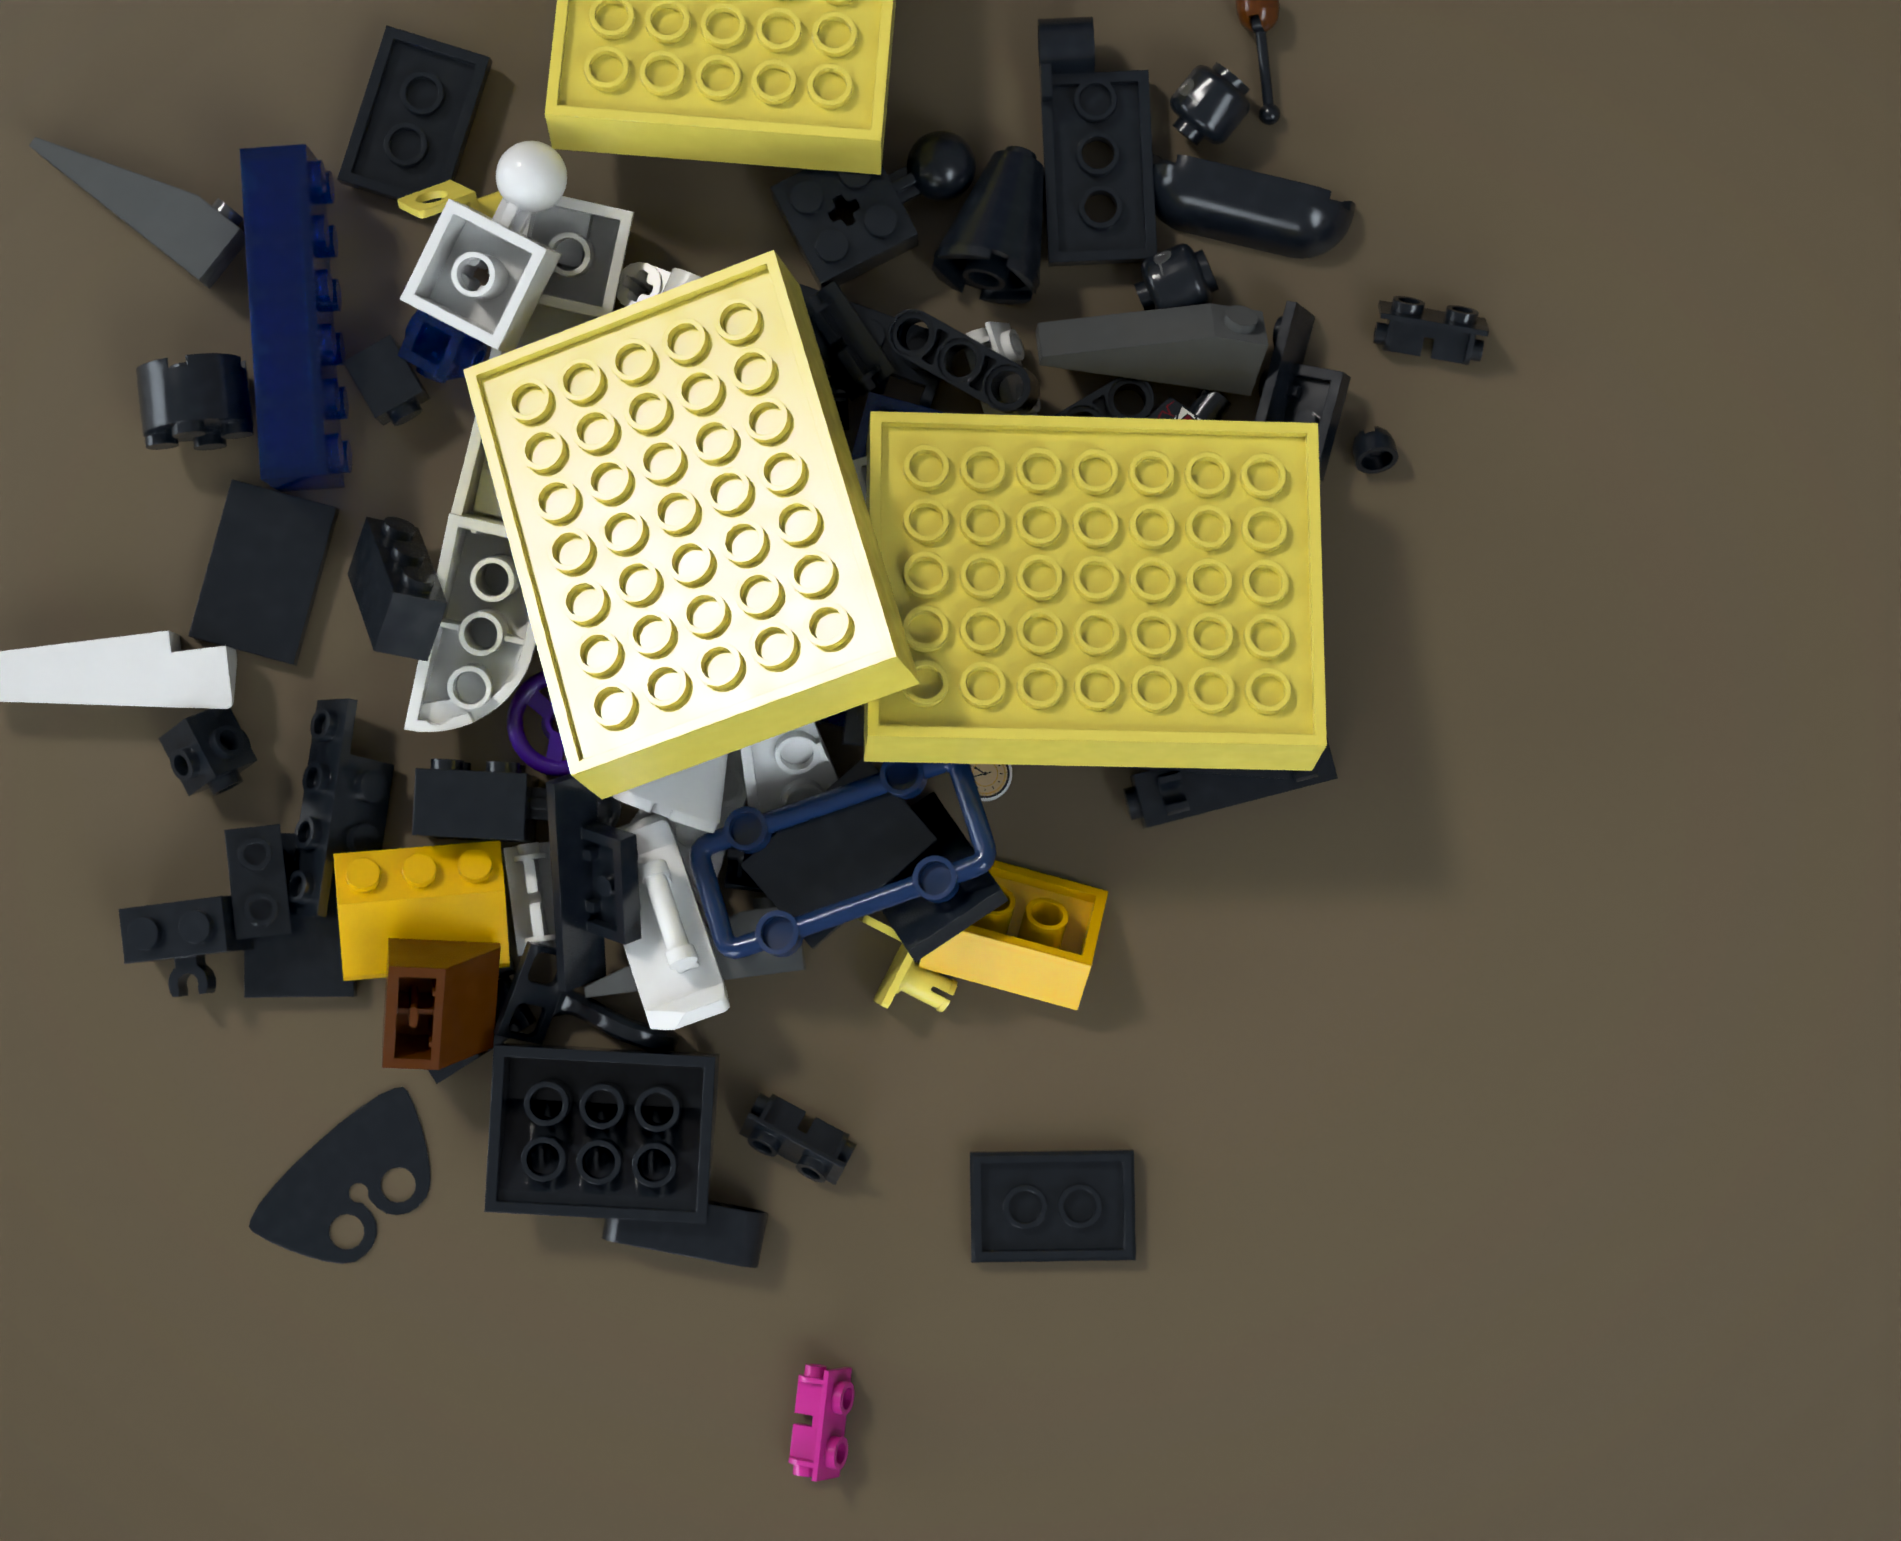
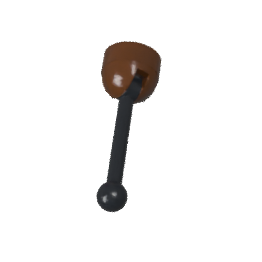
[1235,0,1280,125]

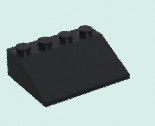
[484,1043,719,1224]

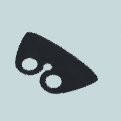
[249,1087,430,1264]

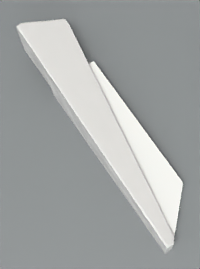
[0,630,237,709]

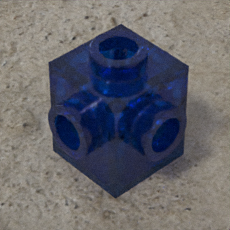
[397,309,487,383]

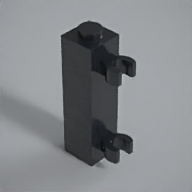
[1123,738,1338,829]

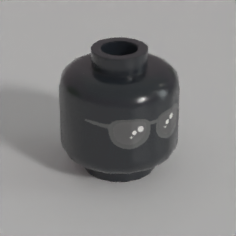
[1170,62,1250,146]
[1134,243,1219,311]

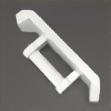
[618,814,730,1030]

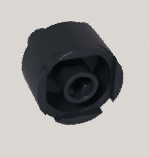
[136,353,254,451]

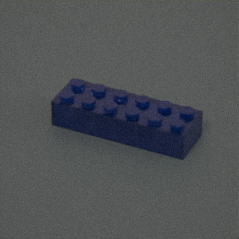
[239,144,352,492]

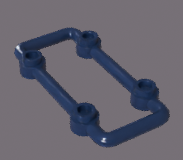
[689,762,997,959]

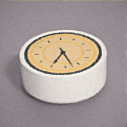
[969,764,1012,802]

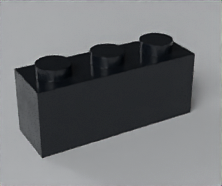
[347,517,447,661]

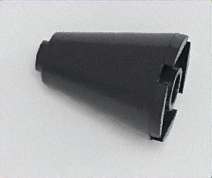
[932,146,1044,305]

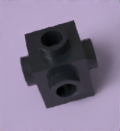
[159,708,257,796]

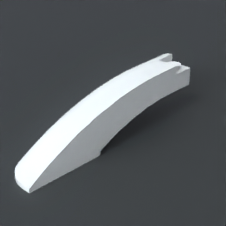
[404,196,634,732]

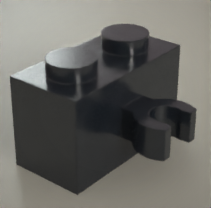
[119,896,254,997]

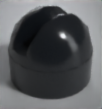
[1352,426,1399,474]

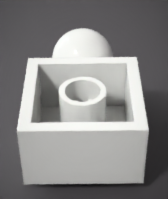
[400,141,567,352]

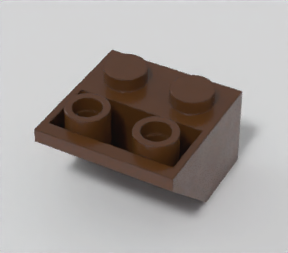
[382,938,501,1070]

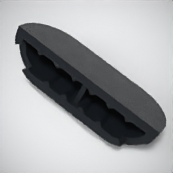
[1153,154,1356,259]

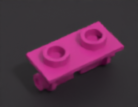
[788,1363,855,1482]

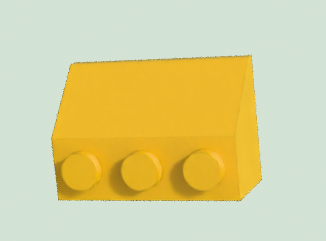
[333,840,510,981]
[919,860,1108,1010]

